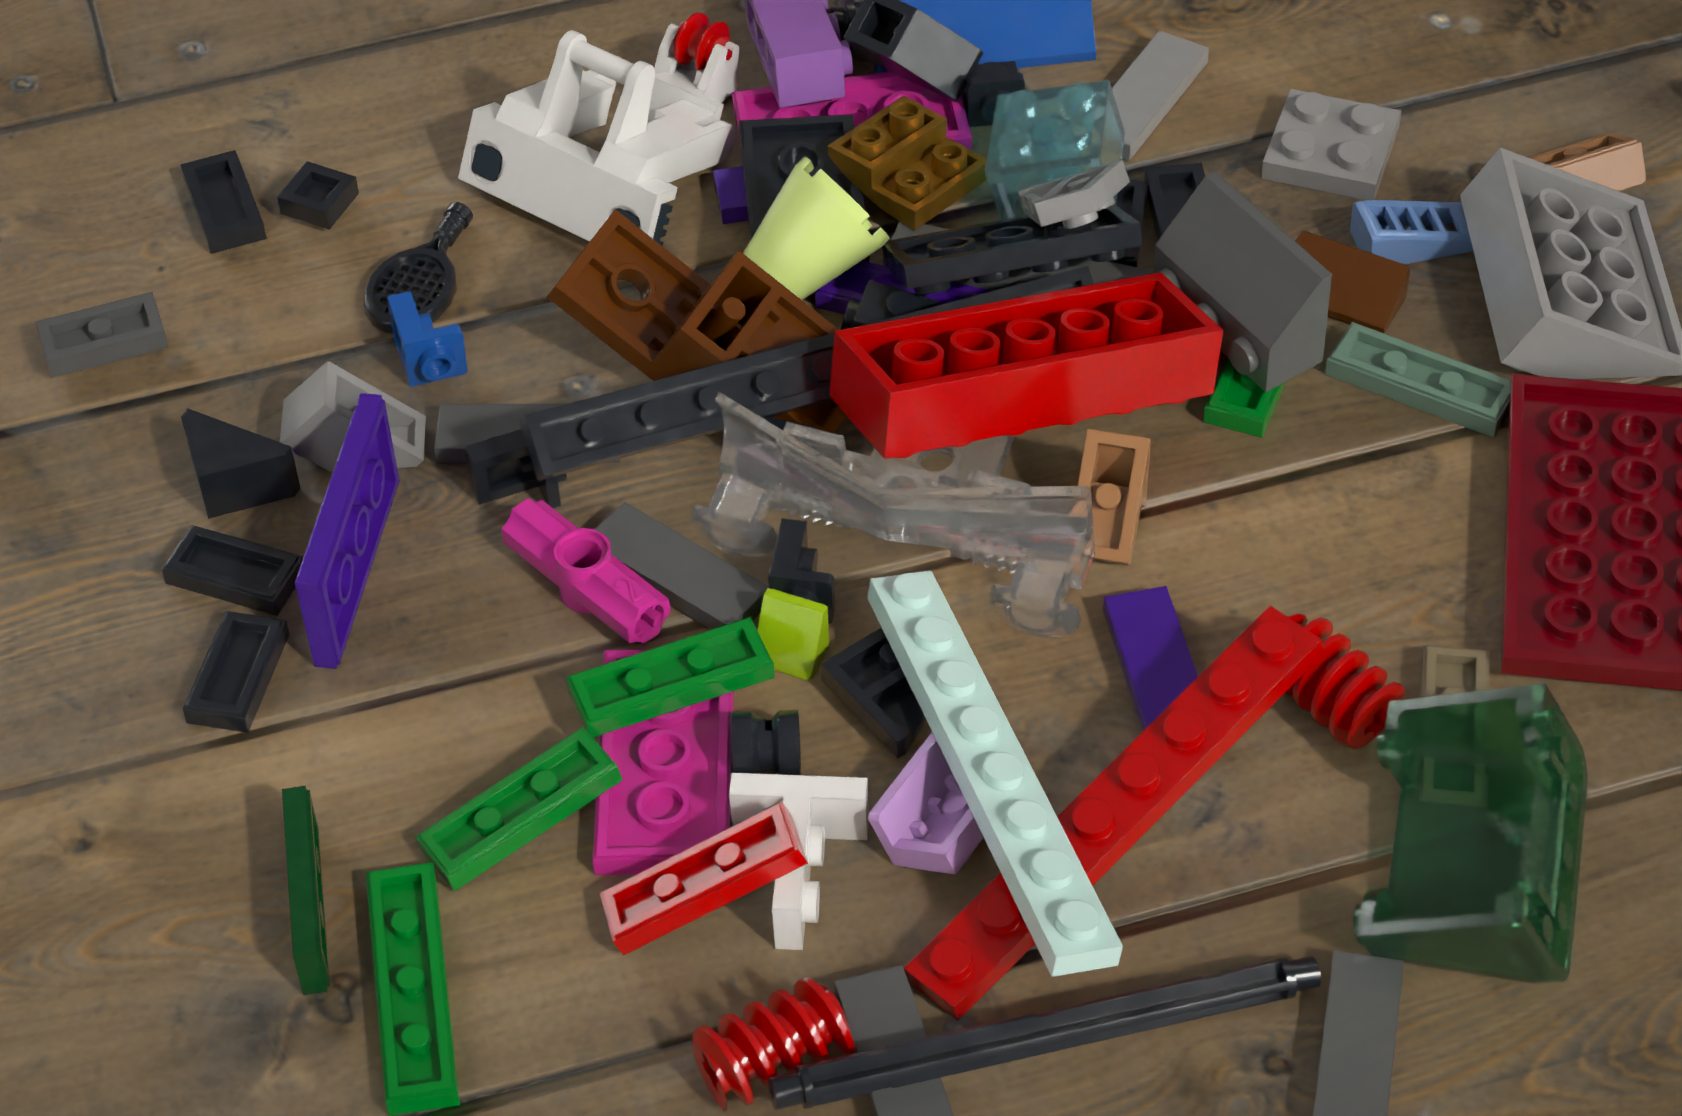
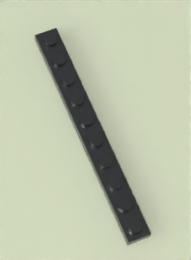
[519,266,1094,481]

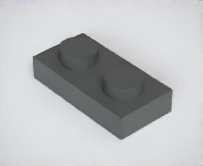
[36,292,169,378]

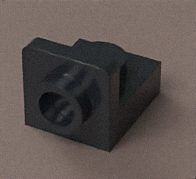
[962,61,1025,127]
[768,518,835,624]

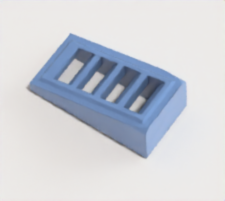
[1350,200,1473,264]

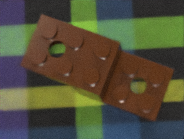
[547,209,846,454]

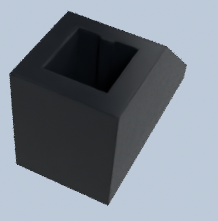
[844,0,983,102]

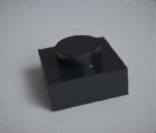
[277,161,359,230]

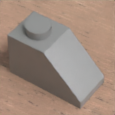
[280,361,426,472]

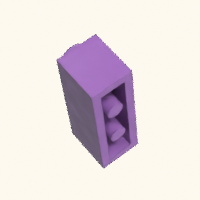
[745,0,853,108]

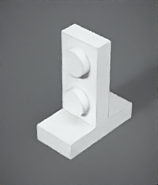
[729,773,869,950]

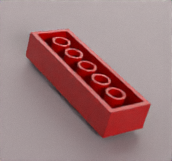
[829,272,1223,459]

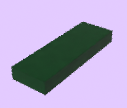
[282,786,330,995]

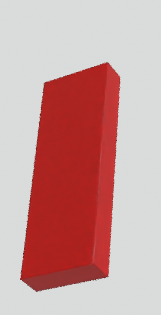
[600,802,808,956]

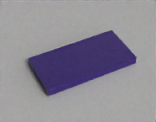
[295,393,400,669]

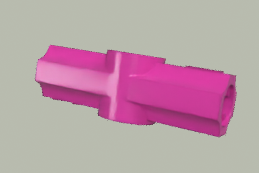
[501,498,670,645]

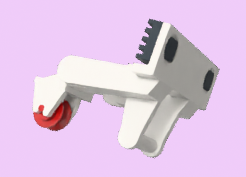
[458,12,739,246]

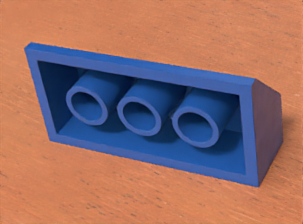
[873,0,1096,74]

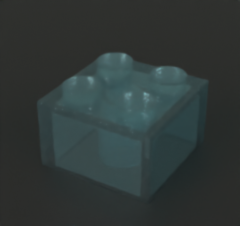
[985,80,1125,220]

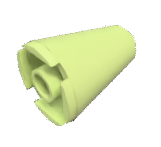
[743,156,890,300]

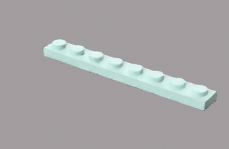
[867,571,1123,977]

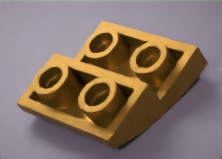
[828,95,990,230]

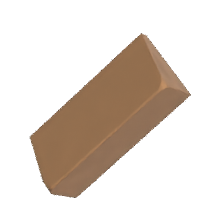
[1529,132,1646,191]

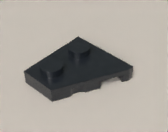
[821,627,926,758]

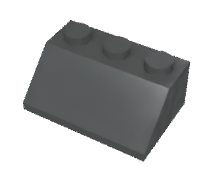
[1154,171,1332,392]

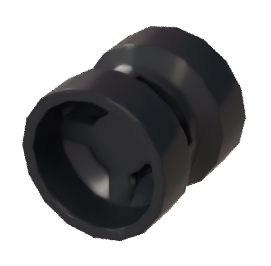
[731,710,801,775]

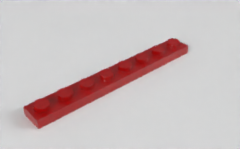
[904,606,1323,1021]

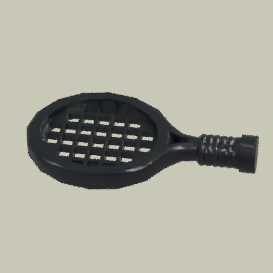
[364,202,473,333]

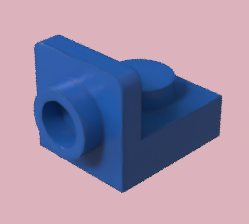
[387,291,468,387]

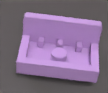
[868,732,984,875]

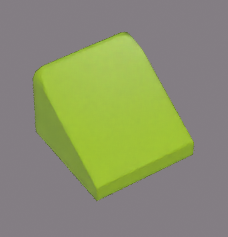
[757,588,830,680]

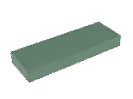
[1325,322,1511,438]

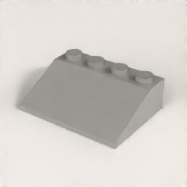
[1460,148,1682,379]

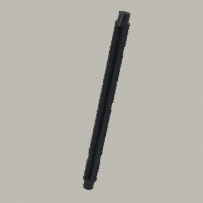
[768,956,1321,1110]

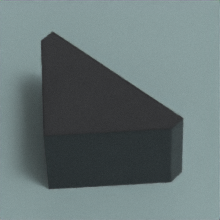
[181,408,301,519]

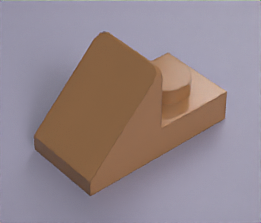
[1066,429,1151,566]

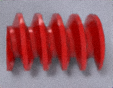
[1285,613,1406,749]
[692,977,856,1112]

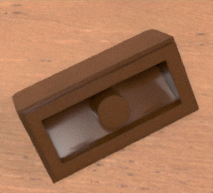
[1295,231,1410,333]

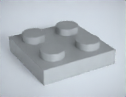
[1261,89,1402,200]

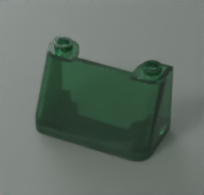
[1353,683,1588,984]

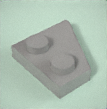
[1017,160,1130,229]

